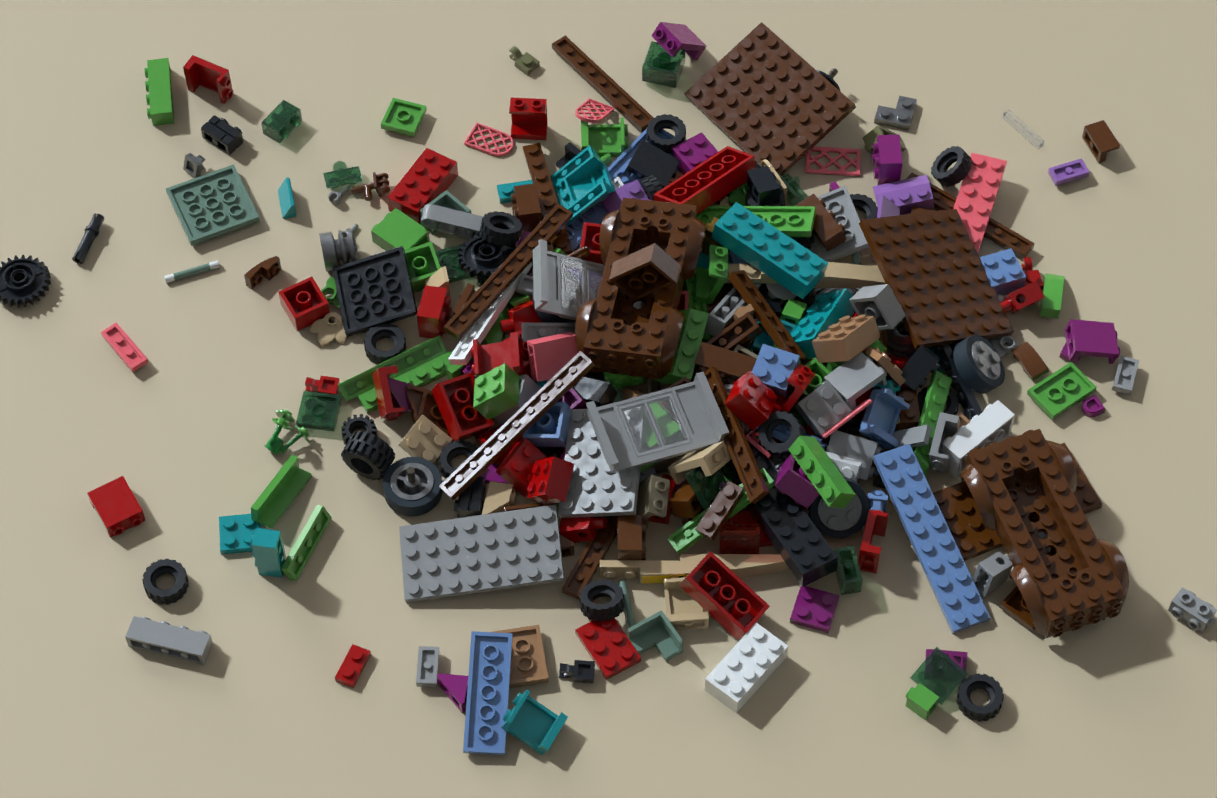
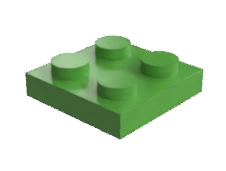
[381,98,427,137]

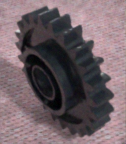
[458,235,517,281]
[0,255,51,308]

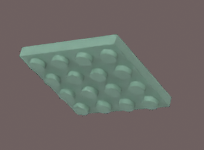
[166,164,260,246]

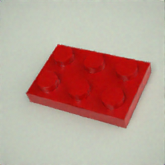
[575,618,641,680]

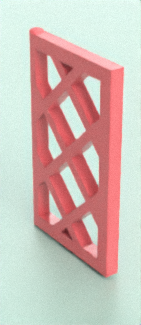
[805,147,861,176]
[819,399,872,438]

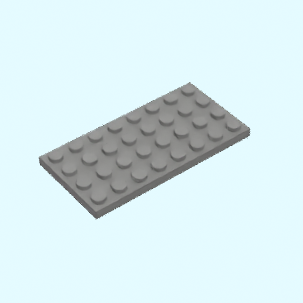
[399,504,564,603]

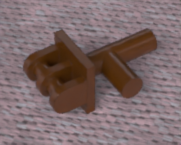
[351,172,390,201]

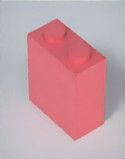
[527,332,578,382]

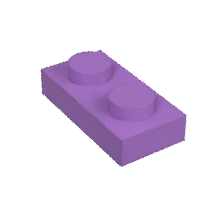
[1048,159,1089,186]

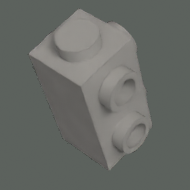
[1168,587,1217,633]

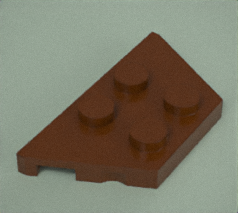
[405,384,451,437]

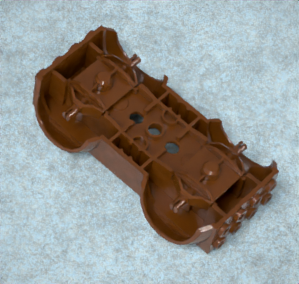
[575,198,706,379]
[960,429,1129,638]

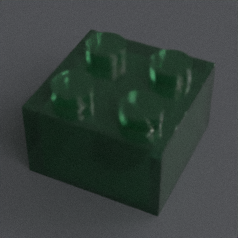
[642,41,686,88]

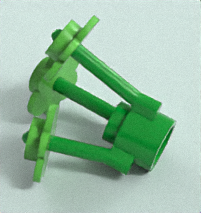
[264,409,310,455]

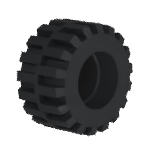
[341,431,395,480]

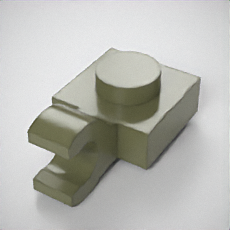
[509,46,540,76]

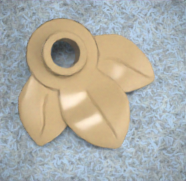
[310,312,347,347]

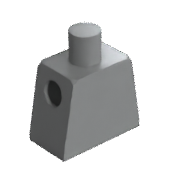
[973,552,1013,599]

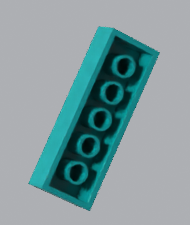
[711,202,828,299]

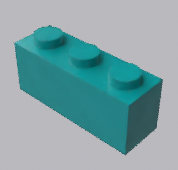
[250,528,286,578]

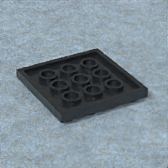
[332,246,418,336]

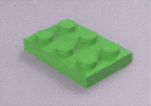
[1027,362,1097,420]

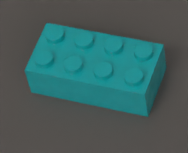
[790,288,855,360]

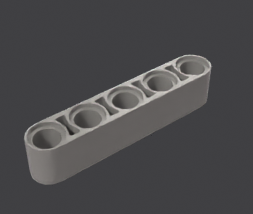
[421,204,505,239]

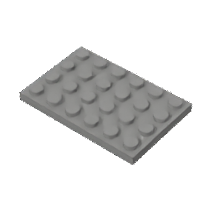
[558,406,646,518]

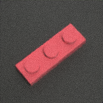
[101,322,148,373]

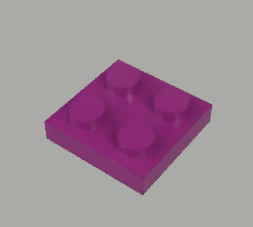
[790,586,840,633]

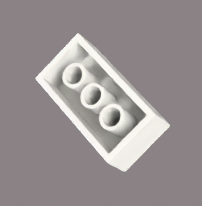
[941,400,1015,479]
[705,623,788,713]

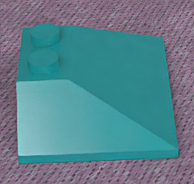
[550,145,616,226]

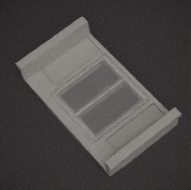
[533,239,645,321]
[586,372,729,473]

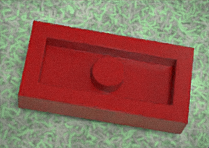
[335,644,371,688]

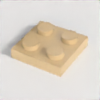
[398,415,452,463]

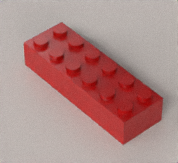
[654,146,756,215]

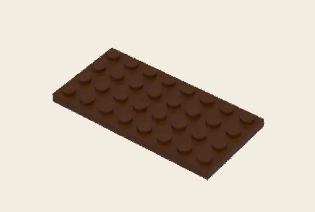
[933,443,1102,561]

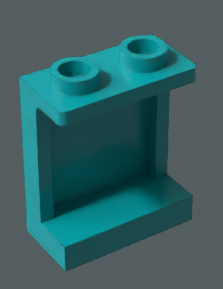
[501,690,568,755]

